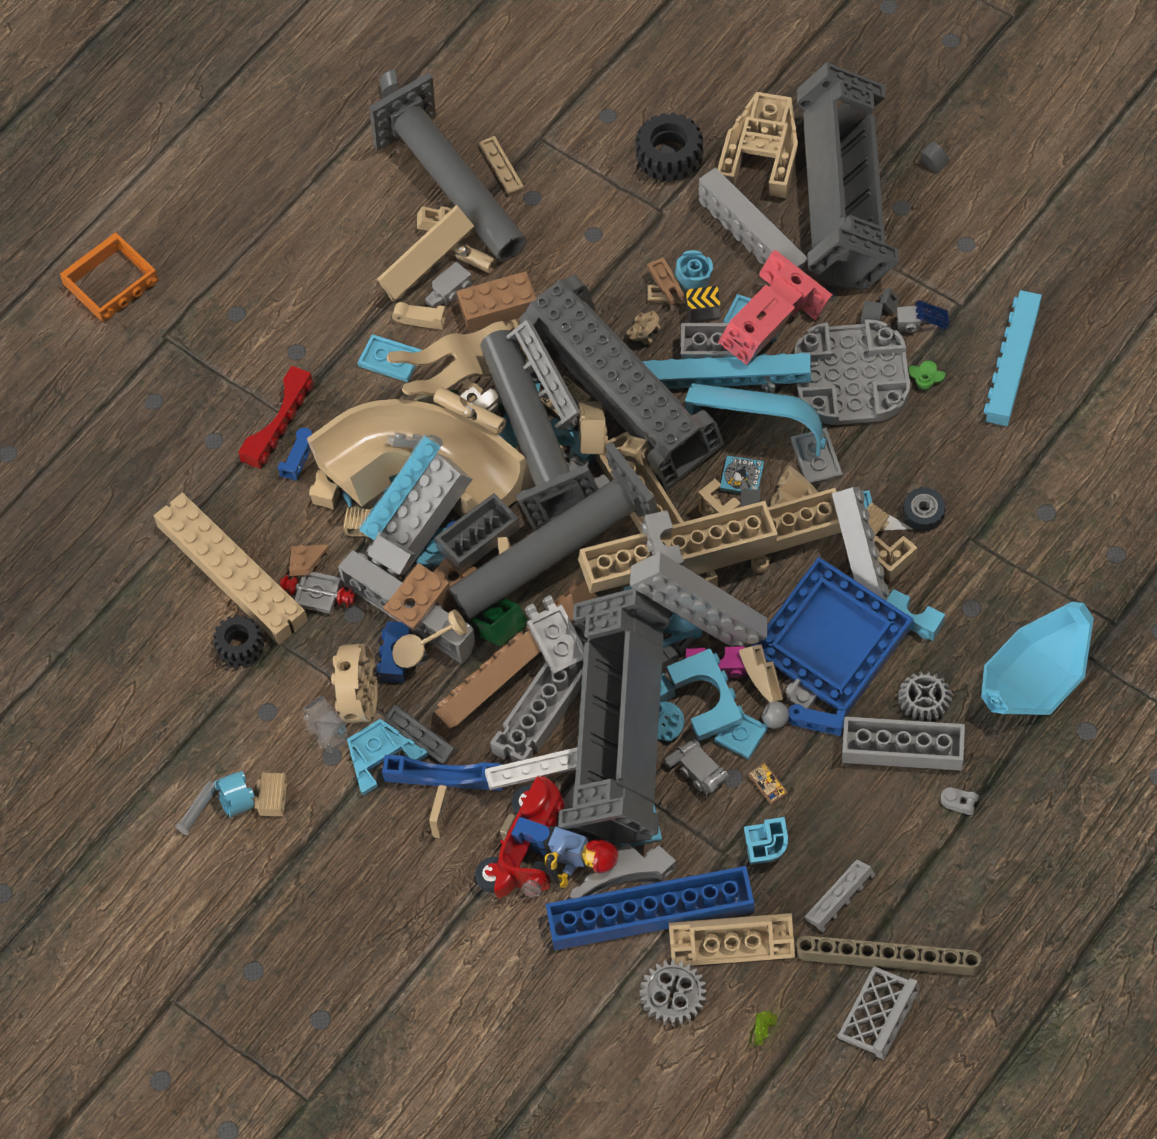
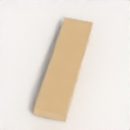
[479,136,525,197]

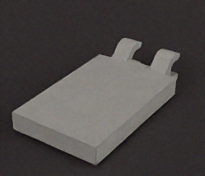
[525,595,584,675]

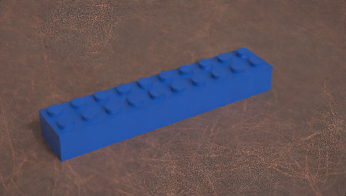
[546,866,754,950]

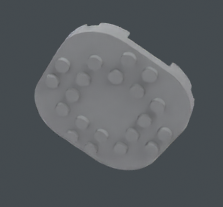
[794,320,910,425]

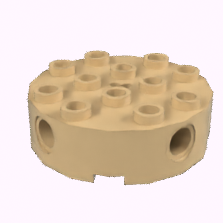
[331,643,378,723]

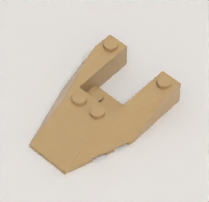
[718,92,798,198]

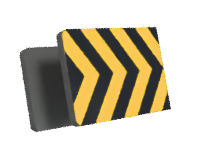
[686,286,721,322]

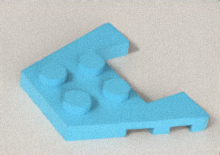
[347,719,428,796]

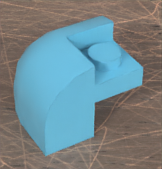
[744,817,788,865]

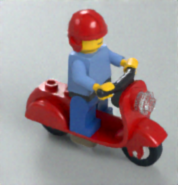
[475,776,619,899]

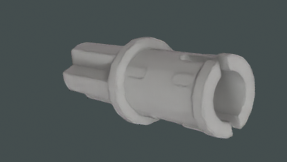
[664,738,701,768]

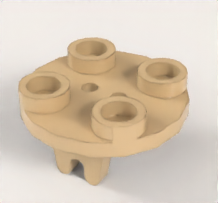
[626,311,661,345]

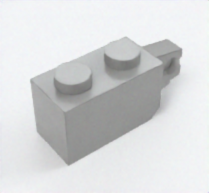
[425,262,473,308]

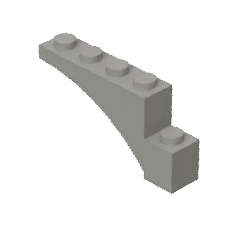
[569,843,676,899]

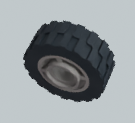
[903,487,946,531]

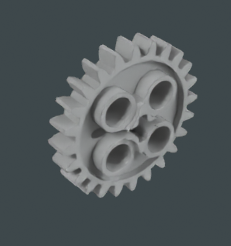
[640,960,707,1026]

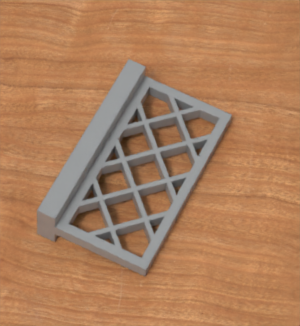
[838,966,920,1060]

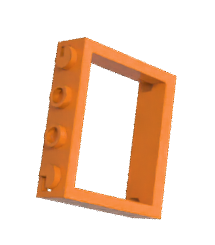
[60,232,159,322]

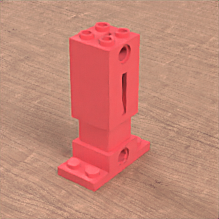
[718,250,832,365]

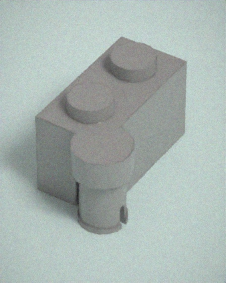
[367,531,416,576]
[680,746,729,795]

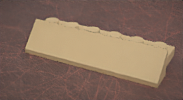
[377,205,474,302]
[669,913,795,966]

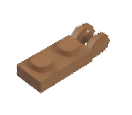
[647,257,685,305]

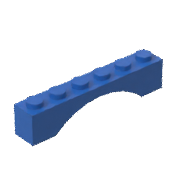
[382,755,503,791]

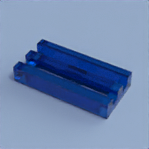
[915,300,949,329]

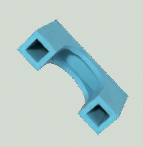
[667,649,744,741]

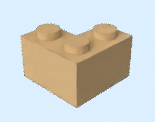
[873,536,917,582]

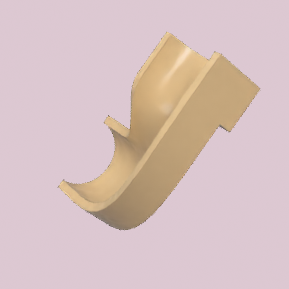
[307,399,534,517]

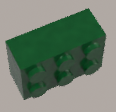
[462,598,528,646]

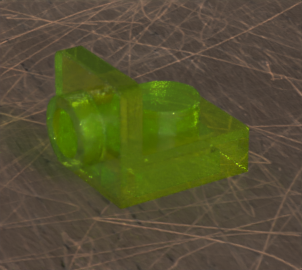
[755,1011,777,1045]

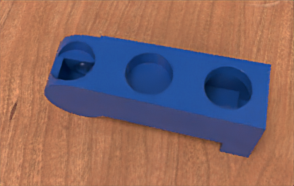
[278,428,312,481]
[788,704,846,736]

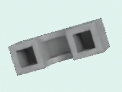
[641,511,684,566]

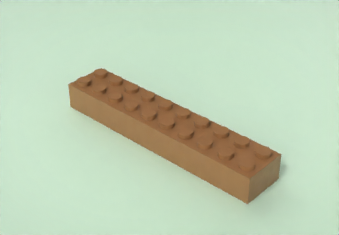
[435,581,598,729]

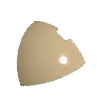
[770,466,818,506]

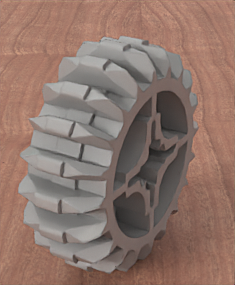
[898,671,952,722]

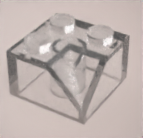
[303,695,349,753]

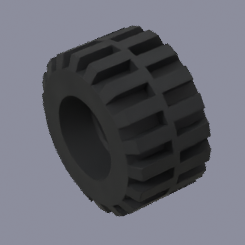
[213,615,264,668]

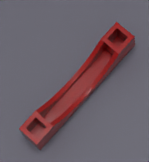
[238,365,314,469]

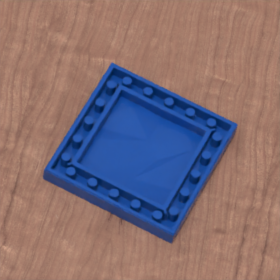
[752,557,915,716]

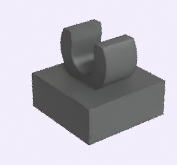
[878,288,899,314]

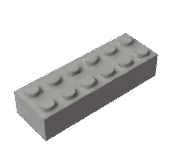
[372,453,473,571]
[842,717,965,771]

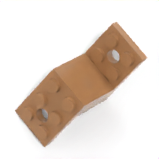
[383,558,476,631]

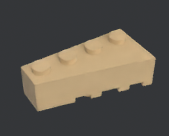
[578,401,608,454]

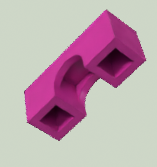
[686,646,746,678]

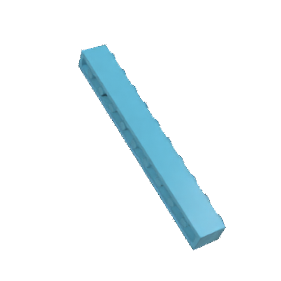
[642,353,812,389]

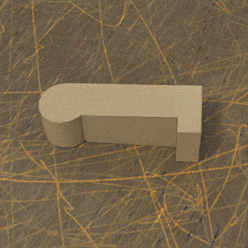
[392,302,447,330]

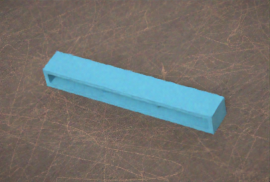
[984,290,1042,426]

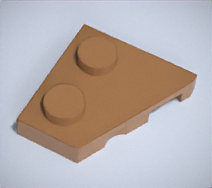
[289,544,329,576]

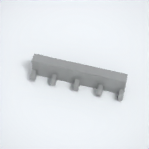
[805,860,875,933]

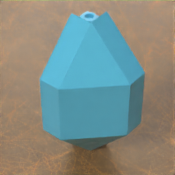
[981,602,1094,715]

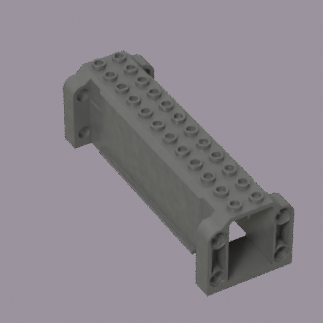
[797,62,899,290]
[519,275,724,491]
[558,588,671,846]

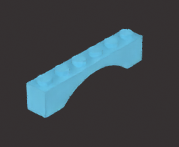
[359,434,441,540]

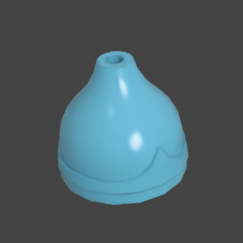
[668,612,699,633]

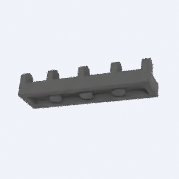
[384,705,458,765]

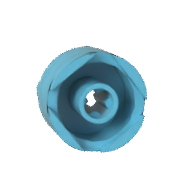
[674,250,713,293]
[214,771,255,817]

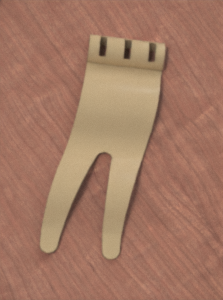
[386,319,528,395]

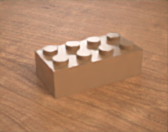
[456,271,536,332]

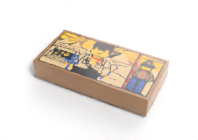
[748,763,788,805]

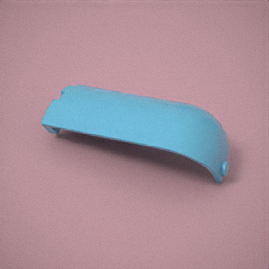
[685,383,826,457]

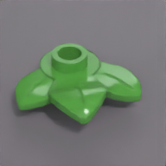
[908,360,945,390]

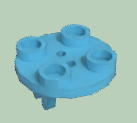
[658,701,685,741]

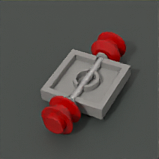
[279,572,356,614]

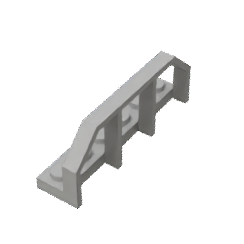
[507,320,581,431]

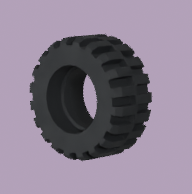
[635,113,703,182]

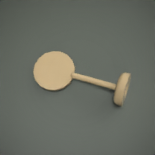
[392,609,468,668]

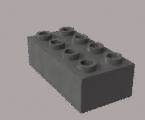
[435,493,520,574]

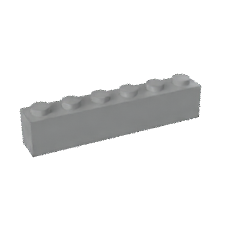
[832,487,889,600]

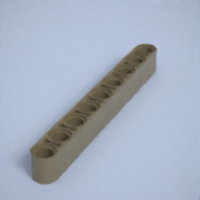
[797,936,981,975]

